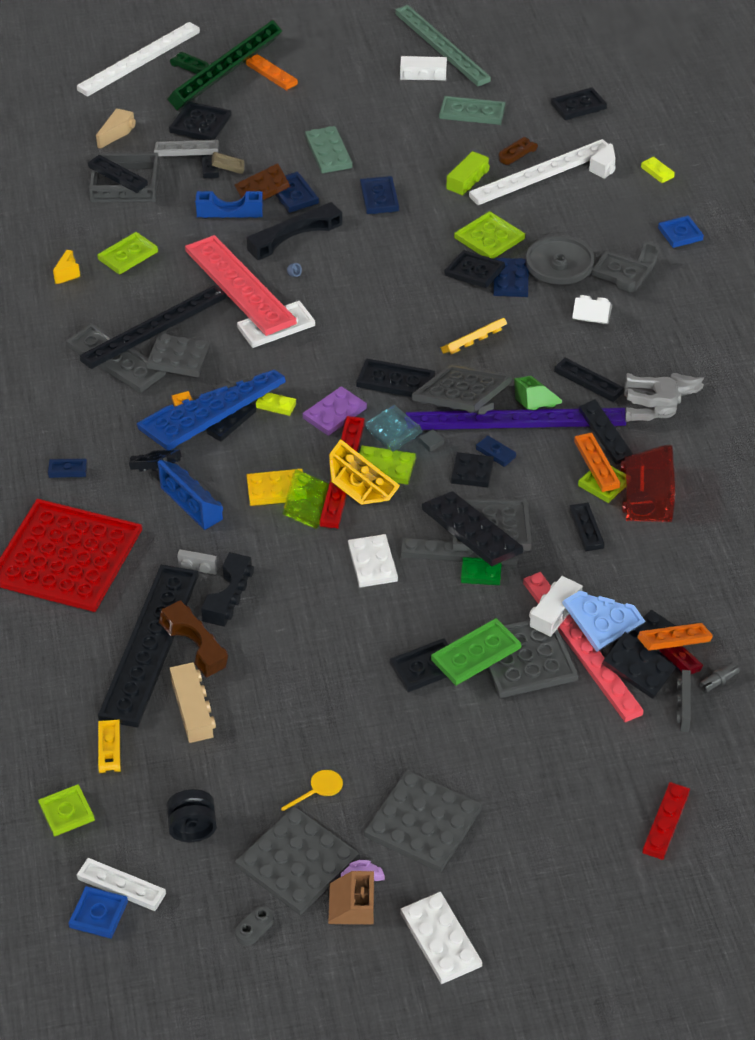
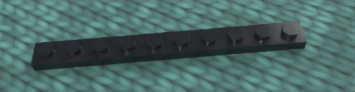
[80,285,226,369]

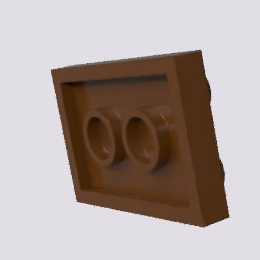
[235,163,291,200]

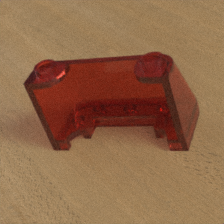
[620,445,675,522]

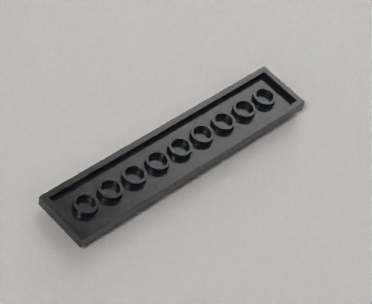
[98,564,199,728]

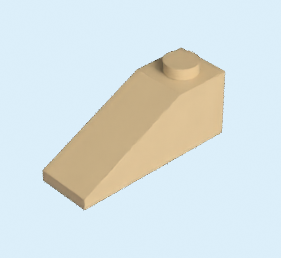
[96,108,136,149]

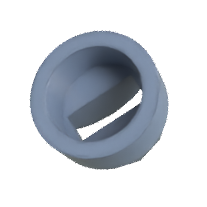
[287,263,302,277]

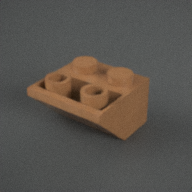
[328,871,374,924]

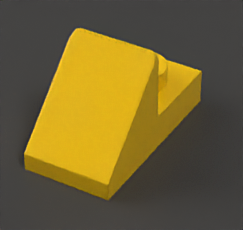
[53,250,80,284]

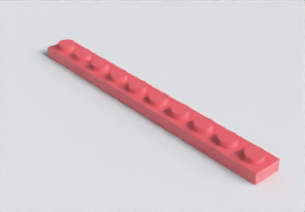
[523,572,644,722]

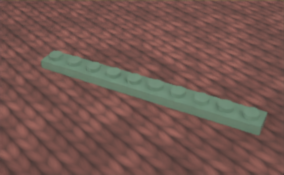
[395,5,491,87]

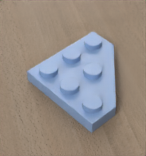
[562,591,646,652]

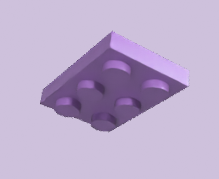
[303,386,367,436]

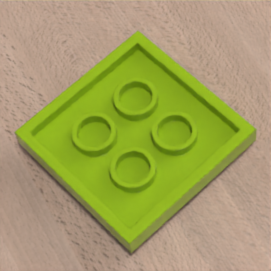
[454,211,525,259]

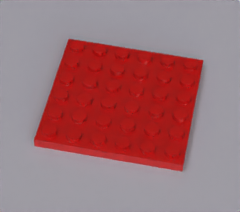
[0,499,143,612]

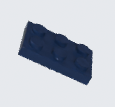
[275,171,319,213]
[360,176,399,214]
[494,258,529,297]

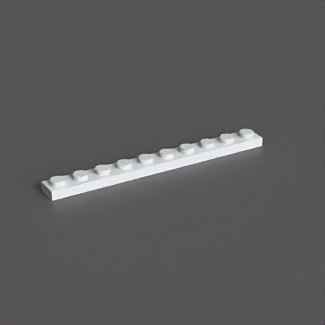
[77,22,200,97]
[469,139,608,205]

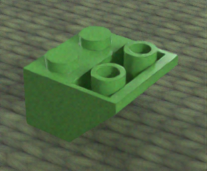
[514,376,562,410]

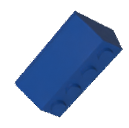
[158,460,223,530]

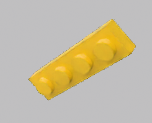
[440,318,507,354]

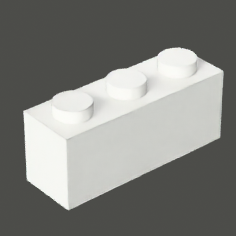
[400,56,447,81]
[529,576,583,637]

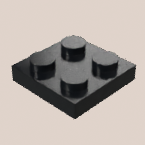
[451,452,494,488]

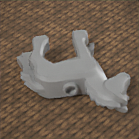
[624,373,704,422]

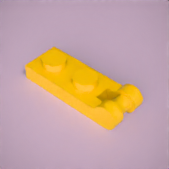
[98,720,121,773]

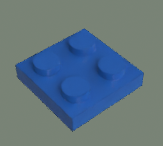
[658,215,704,248]
[69,886,128,939]

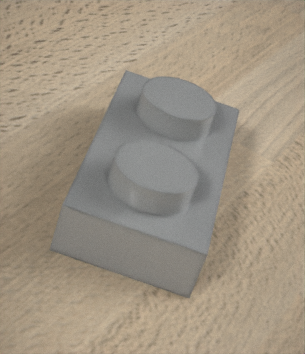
[177,549,218,575]

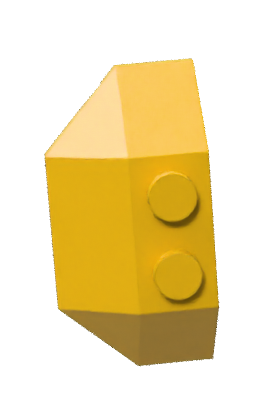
[329,439,400,505]

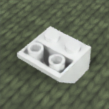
[572,295,612,324]

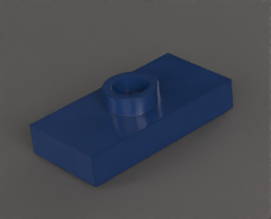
[476,435,516,467]

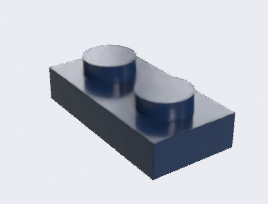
[48,459,88,478]

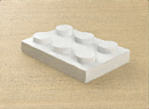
[348,534,398,588]

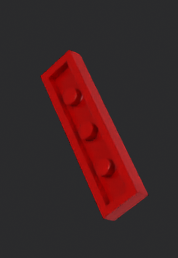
[642,782,690,860]

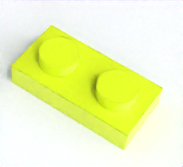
[641,157,675,183]
[256,392,296,416]

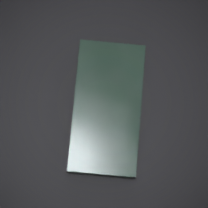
[439,96,506,125]

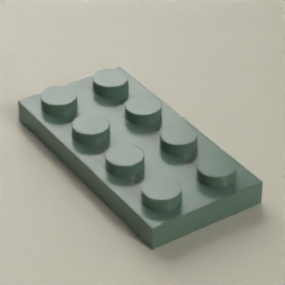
[305,126,353,173]

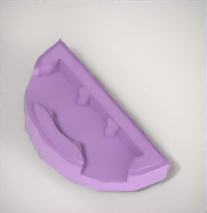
[341,860,385,881]

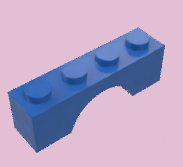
[195,191,263,218]

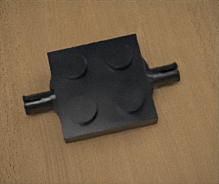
[129,449,182,472]

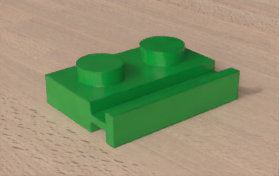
[461,557,502,586]

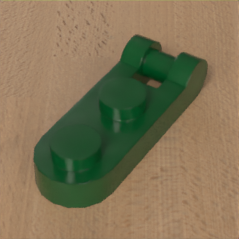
[170,52,209,74]

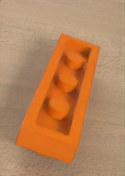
[246,54,298,90]
[574,432,620,492]
[637,623,713,651]

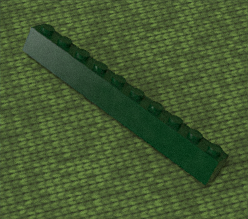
[167,20,282,111]

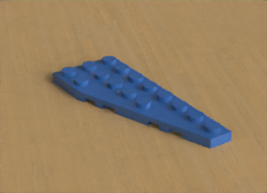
[137,370,286,450]

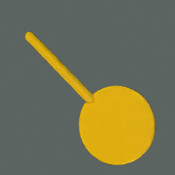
[281,770,343,811]

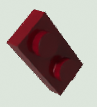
[659,646,703,674]

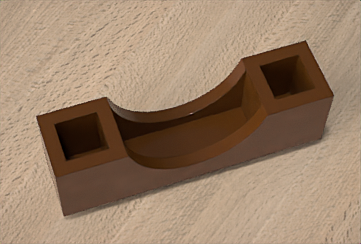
[159,600,229,678]

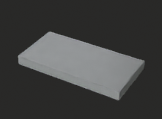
[154,140,219,156]

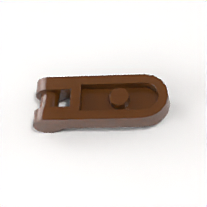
[499,137,538,165]

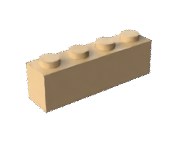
[170,662,216,743]

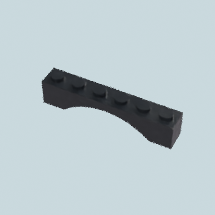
[246,202,343,261]

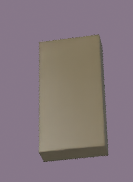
[212,152,244,174]

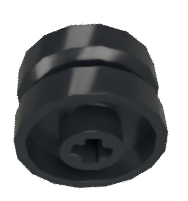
[166,789,217,843]

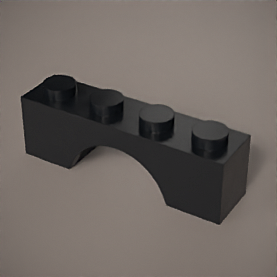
[201,552,254,627]

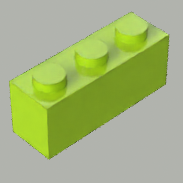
[446,151,490,195]

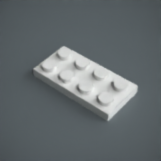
[237,300,315,348]
[400,892,482,984]

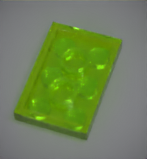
[282,469,329,529]

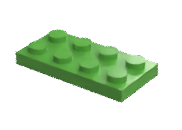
[431,618,521,686]

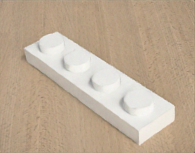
[77,858,166,911]

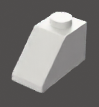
[589,143,615,179]

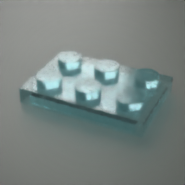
[364,405,423,452]

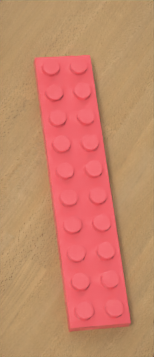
[185,235,297,336]

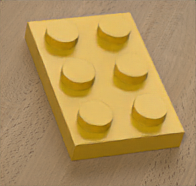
[247,469,306,506]

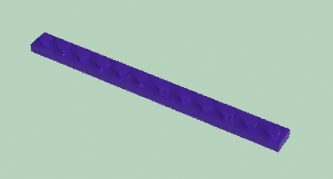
[406,408,627,430]

